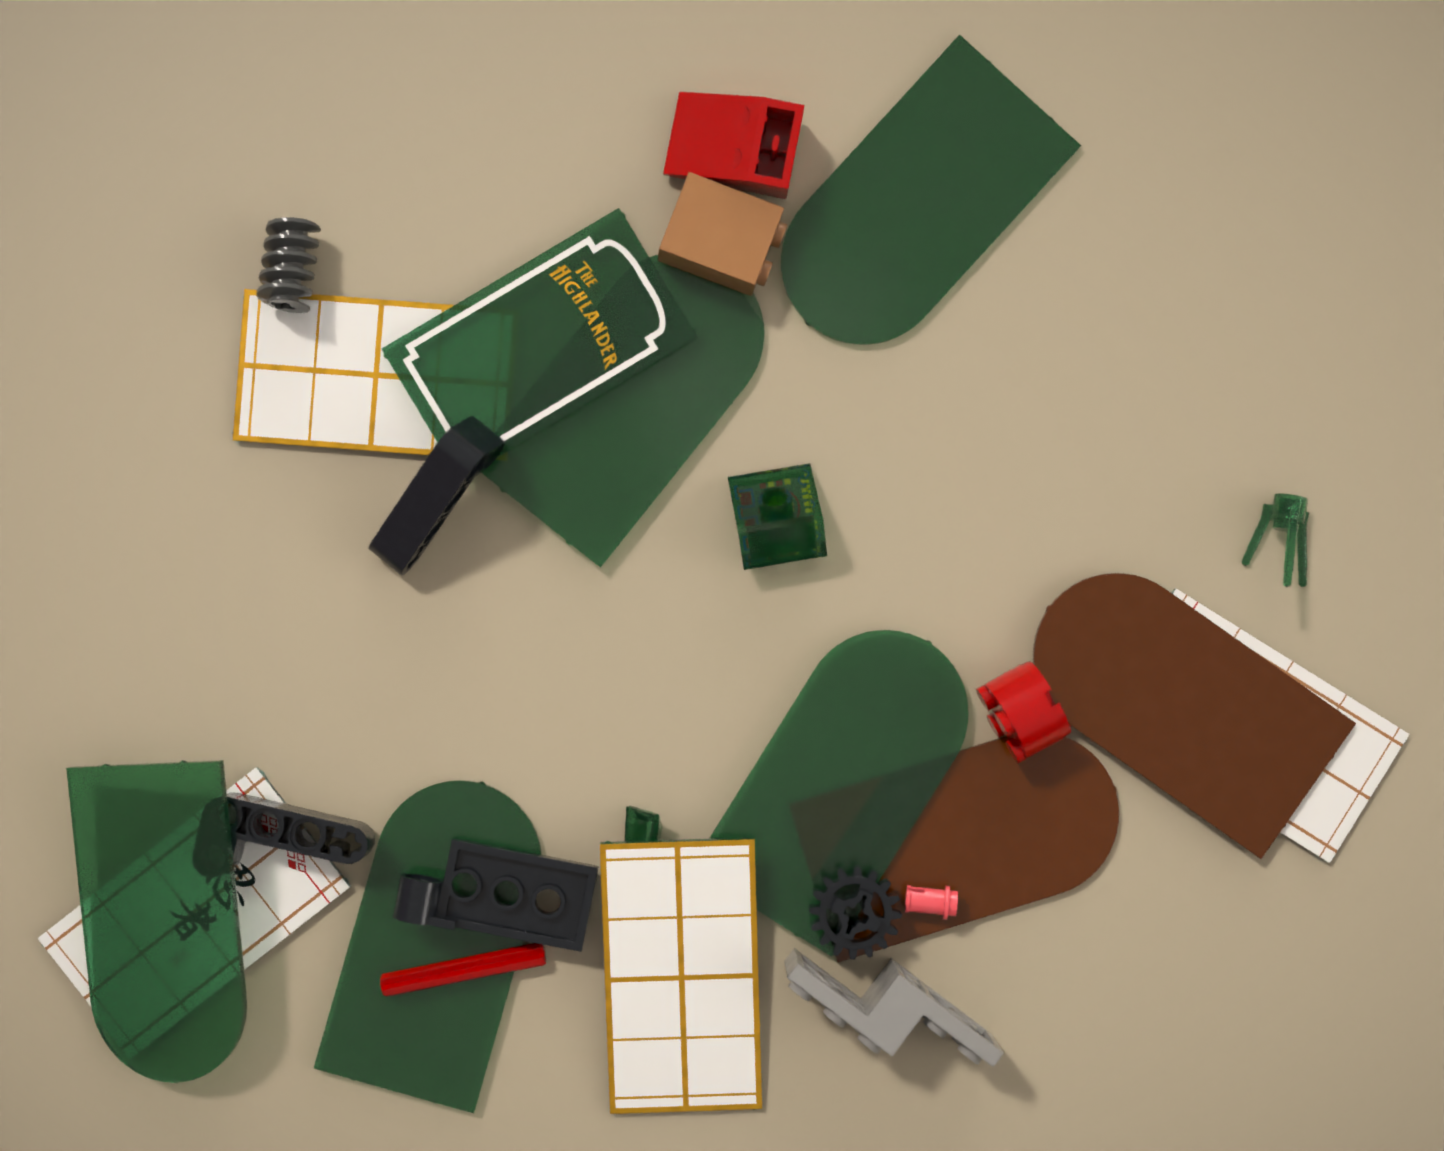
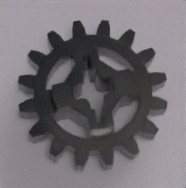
[808,864,902,960]

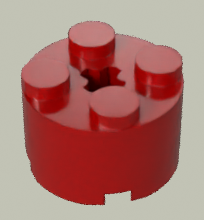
[976,661,1071,764]

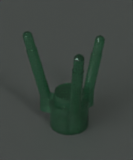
[1242,493,1309,587]

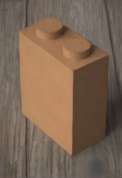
[658,172,788,296]

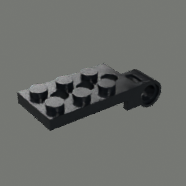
[392,838,599,952]

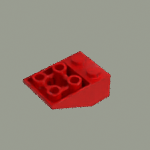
[663,92,805,199]

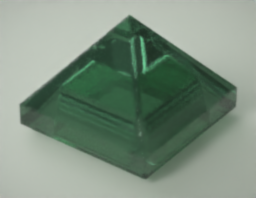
[624,806,663,843]

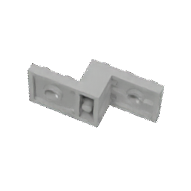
[784,948,1004,1067]

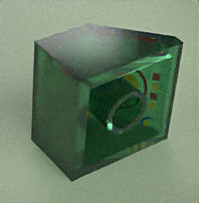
[728,463,827,570]

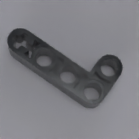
[368,415,506,576]
[194,792,375,877]

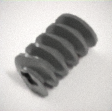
[256,217,321,313]

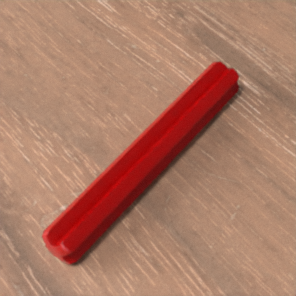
[380,943,546,997]

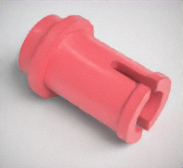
[905,885,958,920]

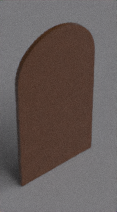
[1033,573,1356,859]
[788,736,1119,963]

